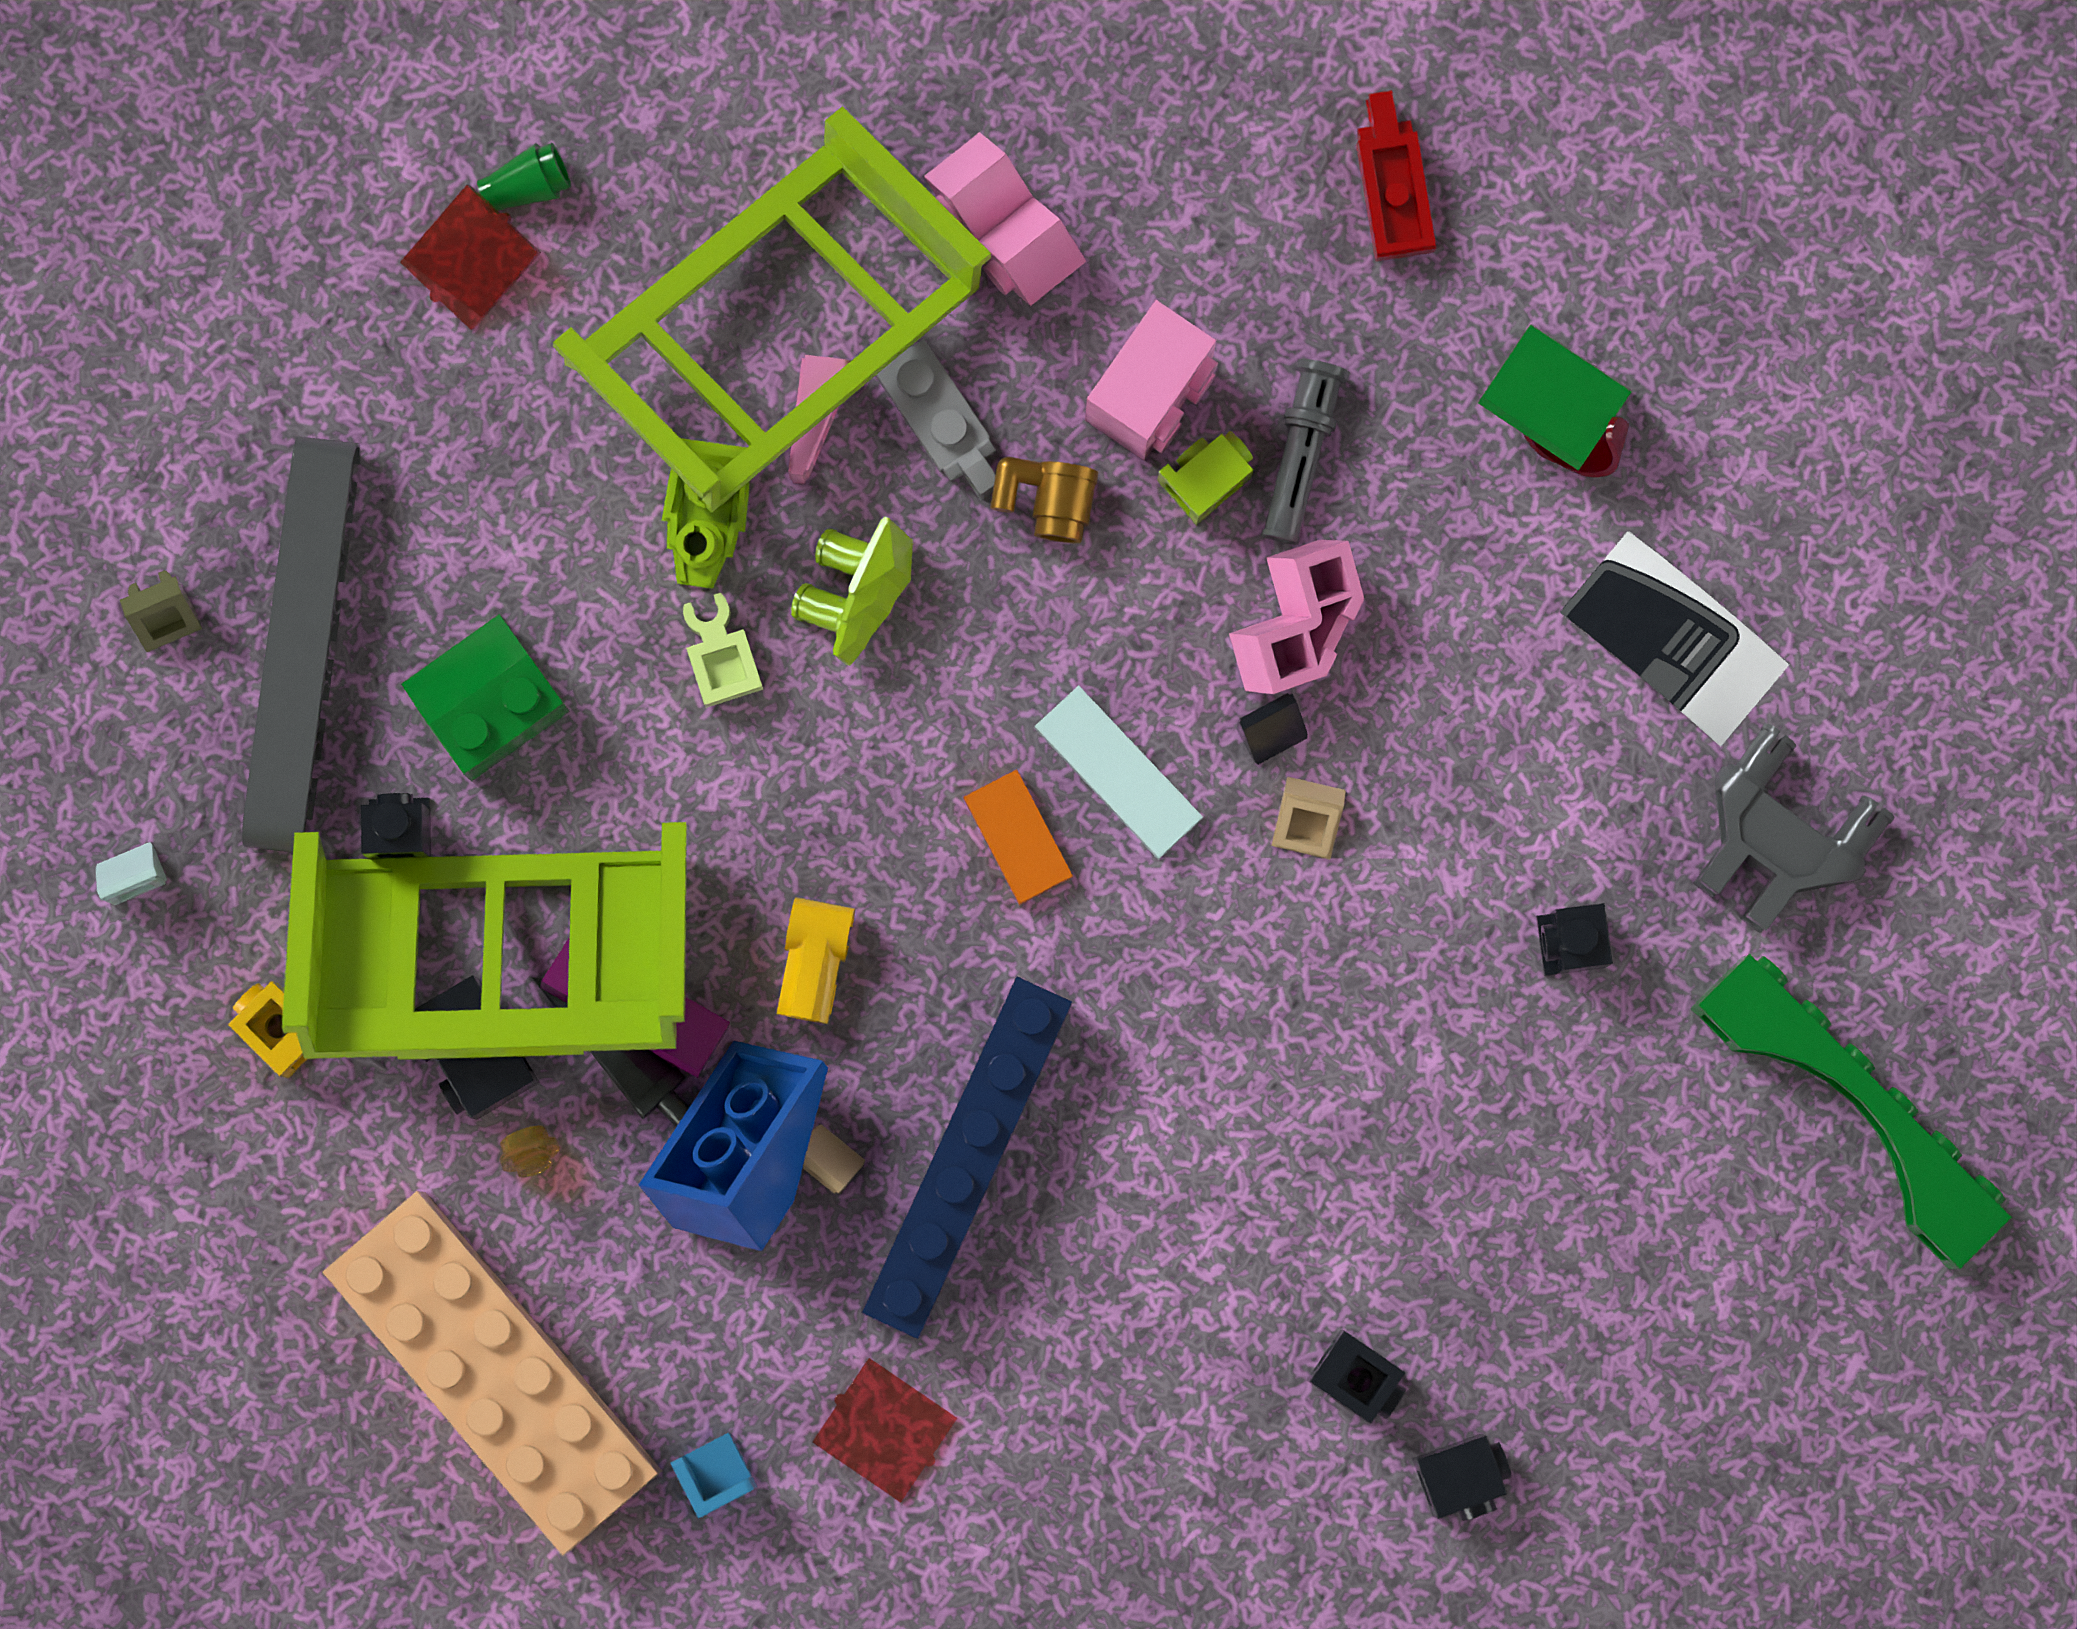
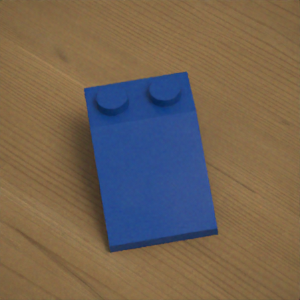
[638,1041,828,1251]

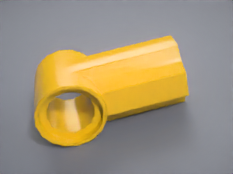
[776,897,855,1024]

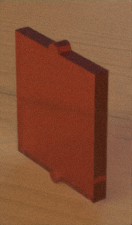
[400,185,541,330]
[812,1358,957,1503]

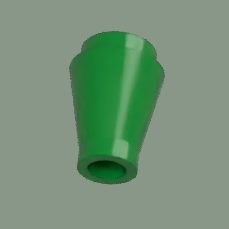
[477,143,571,214]

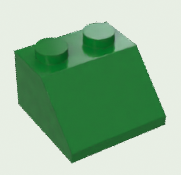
[401,614,570,782]

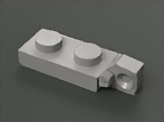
[875,339,996,500]

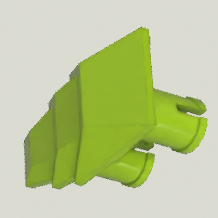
[661,438,750,589]
[791,516,913,666]

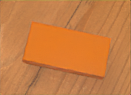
[963,769,1073,905]

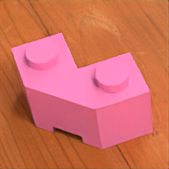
[924,132,1087,306]
[1229,540,1364,694]

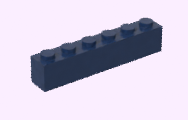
[862,976,1072,1339]

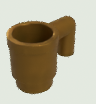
[990,457,1099,544]

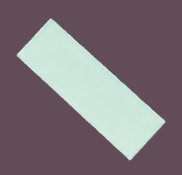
[1034,685,1203,860]

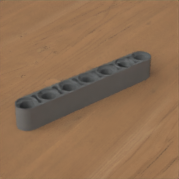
[242,436,361,853]

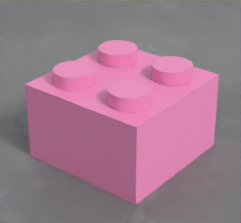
[1085,300,1218,460]

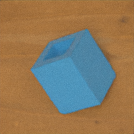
[671,1432,758,1519]

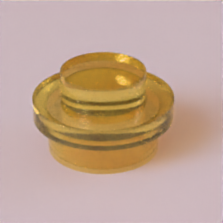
[499,1125,560,1178]

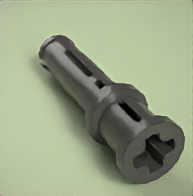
[1261,359,1350,545]

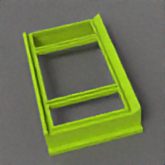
[553,106,991,513]

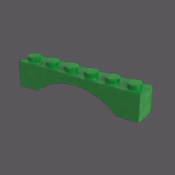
[1690,954,2012,1269]

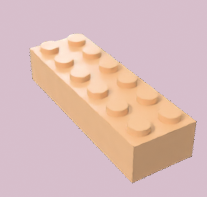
[322,1191,662,1556]

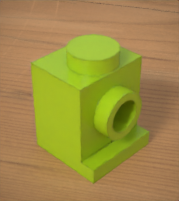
[1157,431,1253,526]

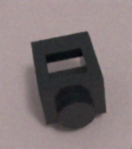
[361,793,431,859]
[1536,903,1613,976]
[1306,1330,1407,1424]

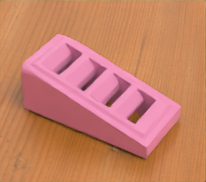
[788,355,851,484]

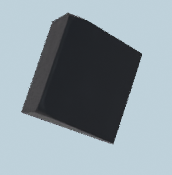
[1236,693,1308,765]

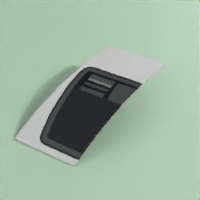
[1560,531,1789,747]

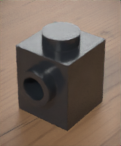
[1412,1434,1512,1521]

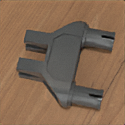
[1693,723,1895,933]

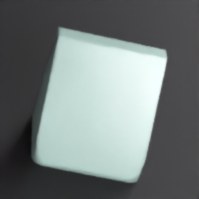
[96,842,167,905]

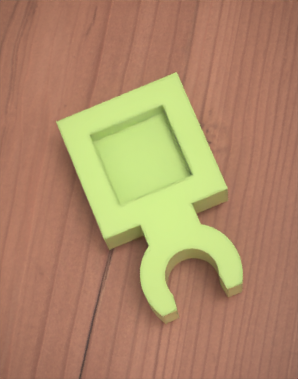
[683,593,763,708]

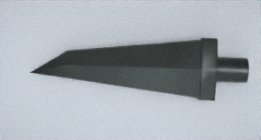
[532,977,690,1127]

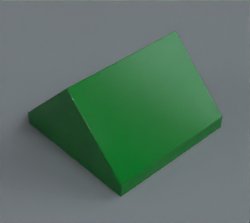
[1478,324,1632,471]

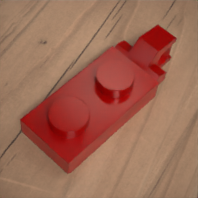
[1356,90,1436,262]

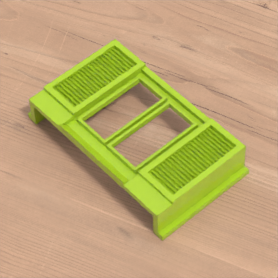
[282,822,687,1060]

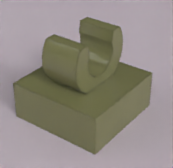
[120,570,202,652]

